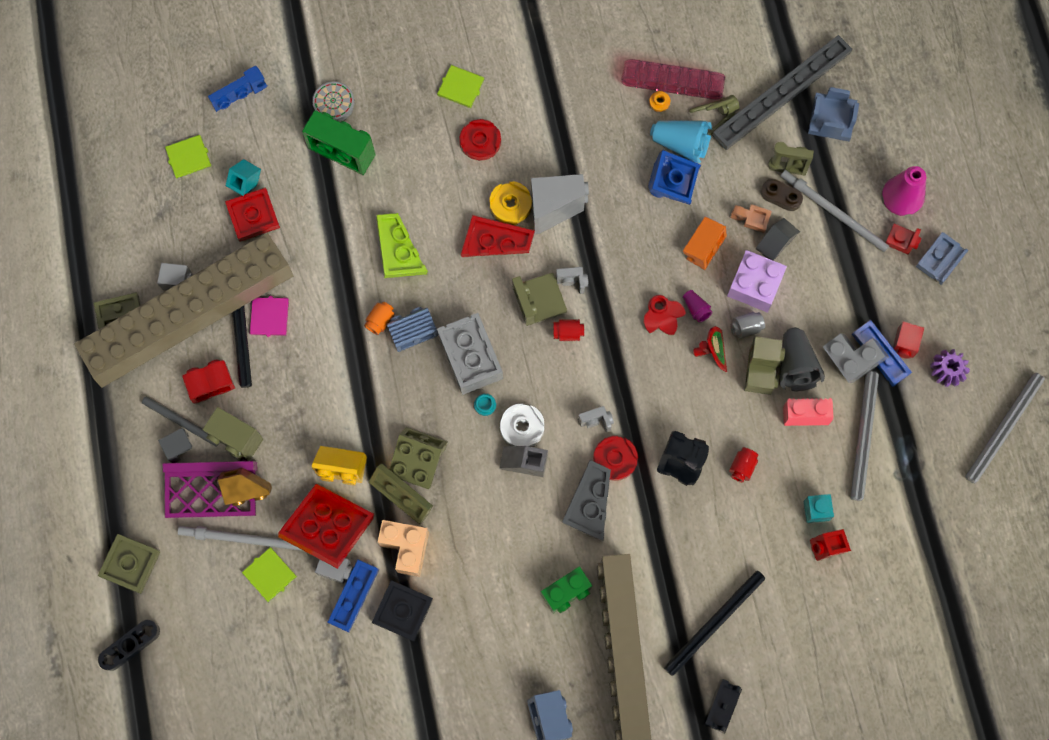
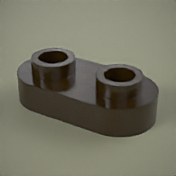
[761,179,803,211]

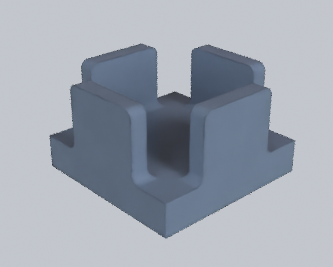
[808,87,859,142]

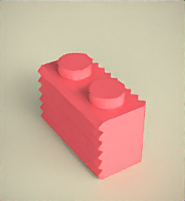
[783,398,834,426]

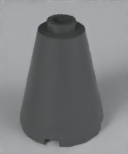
[779,327,825,391]

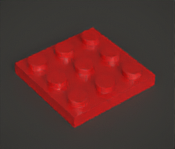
[278,484,374,569]

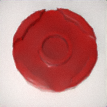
[459,119,501,161]
[593,436,638,481]

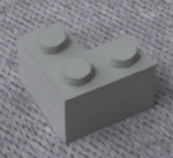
[822,333,889,383]

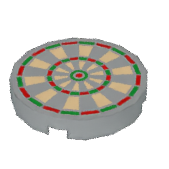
[313,82,355,122]

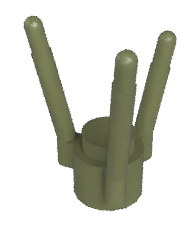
[689,95,740,135]

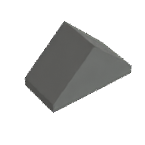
[756,218,800,261]

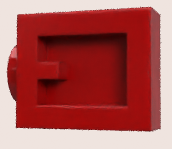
[885,223,922,255]
[810,529,851,561]

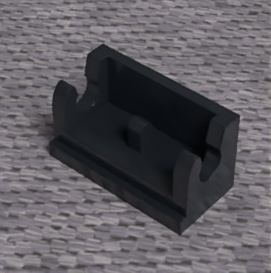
[703,679,742,734]

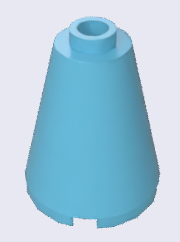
[650,120,712,163]

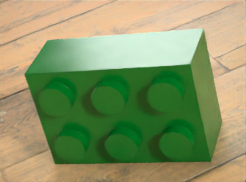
[302,110,376,176]

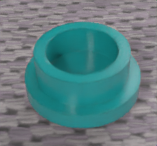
[474,394,496,416]

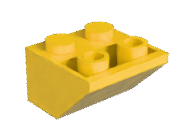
[312,446,367,485]

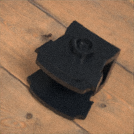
[657,431,709,486]

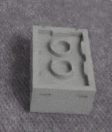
[437,313,503,395]

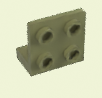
[512,273,567,326]
[389,427,448,489]

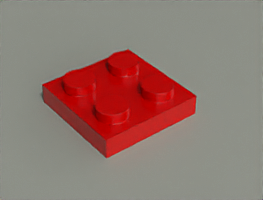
[225,187,280,242]

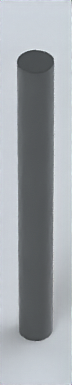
[142,396,220,447]

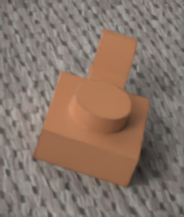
[730,204,772,233]

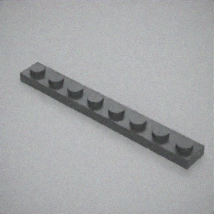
[712,35,853,150]

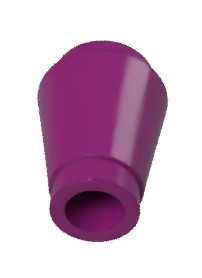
[682,290,712,323]

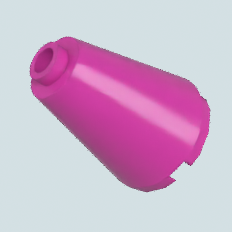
[882,166,927,216]

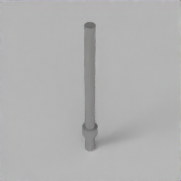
[780,170,889,252]
[178,526,303,551]

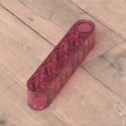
[621,59,725,100]

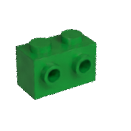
[541,566,592,614]

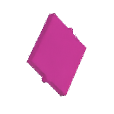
[250,296,289,337]

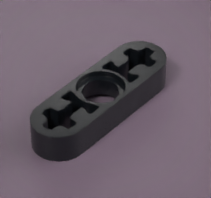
[98,620,160,671]

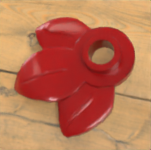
[644,295,686,335]

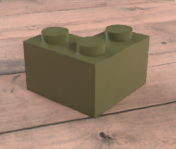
[744,336,785,395]
[202,407,263,461]

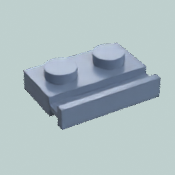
[916,232,968,285]

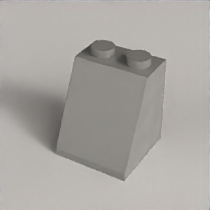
[531,174,589,234]

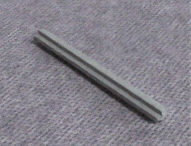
[851,371,879,501]
[966,373,1045,484]

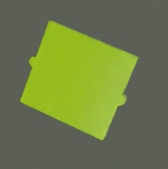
[437,65,484,108]
[165,135,211,179]
[242,547,297,602]

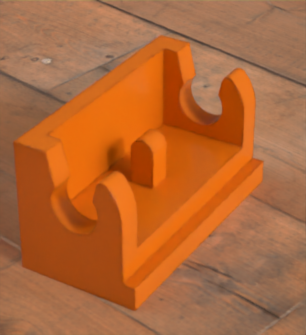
[683,217,727,270]

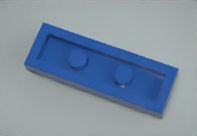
[852,320,912,387]
[327,560,379,633]

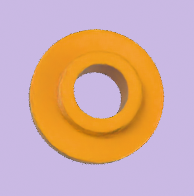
[649,91,671,112]

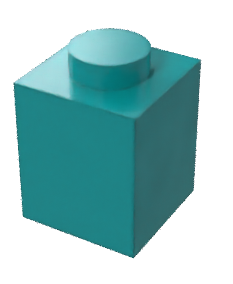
[225,159,261,196]
[803,494,834,523]

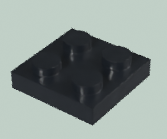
[372,580,433,642]

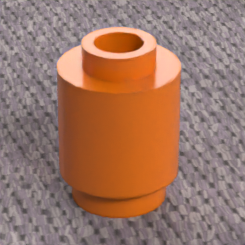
[364,302,395,335]

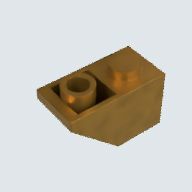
[218,468,272,506]

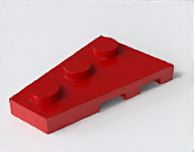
[461,215,535,257]

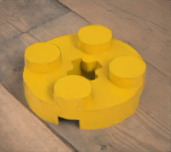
[489,181,532,225]

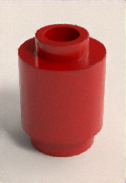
[553,319,584,341]
[729,447,759,483]

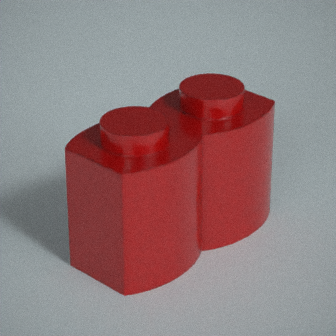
[182,359,235,404]

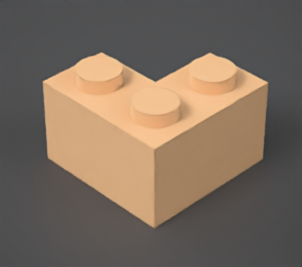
[378,520,429,577]

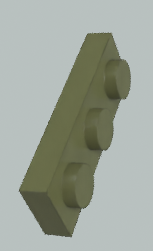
[369,464,433,525]

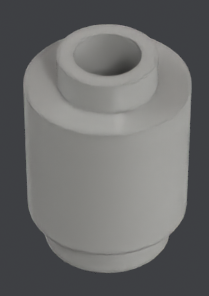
[730,312,765,339]

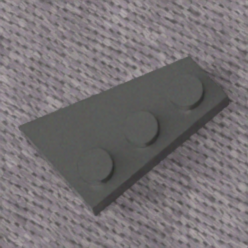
[562,460,611,541]

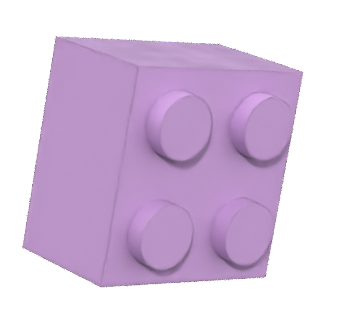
[727,250,787,313]

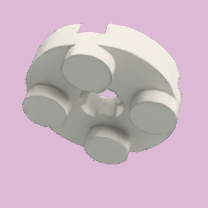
[500,404,544,447]

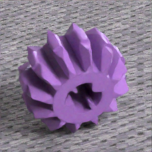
[930,349,970,387]

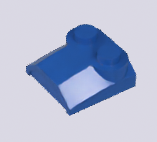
[648,150,701,205]

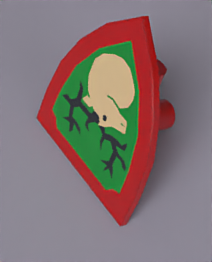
[693,326,727,372]

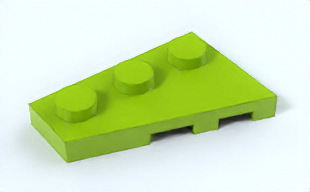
[376,213,428,278]

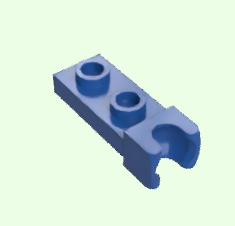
[208,66,267,112]

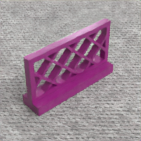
[163,461,257,518]

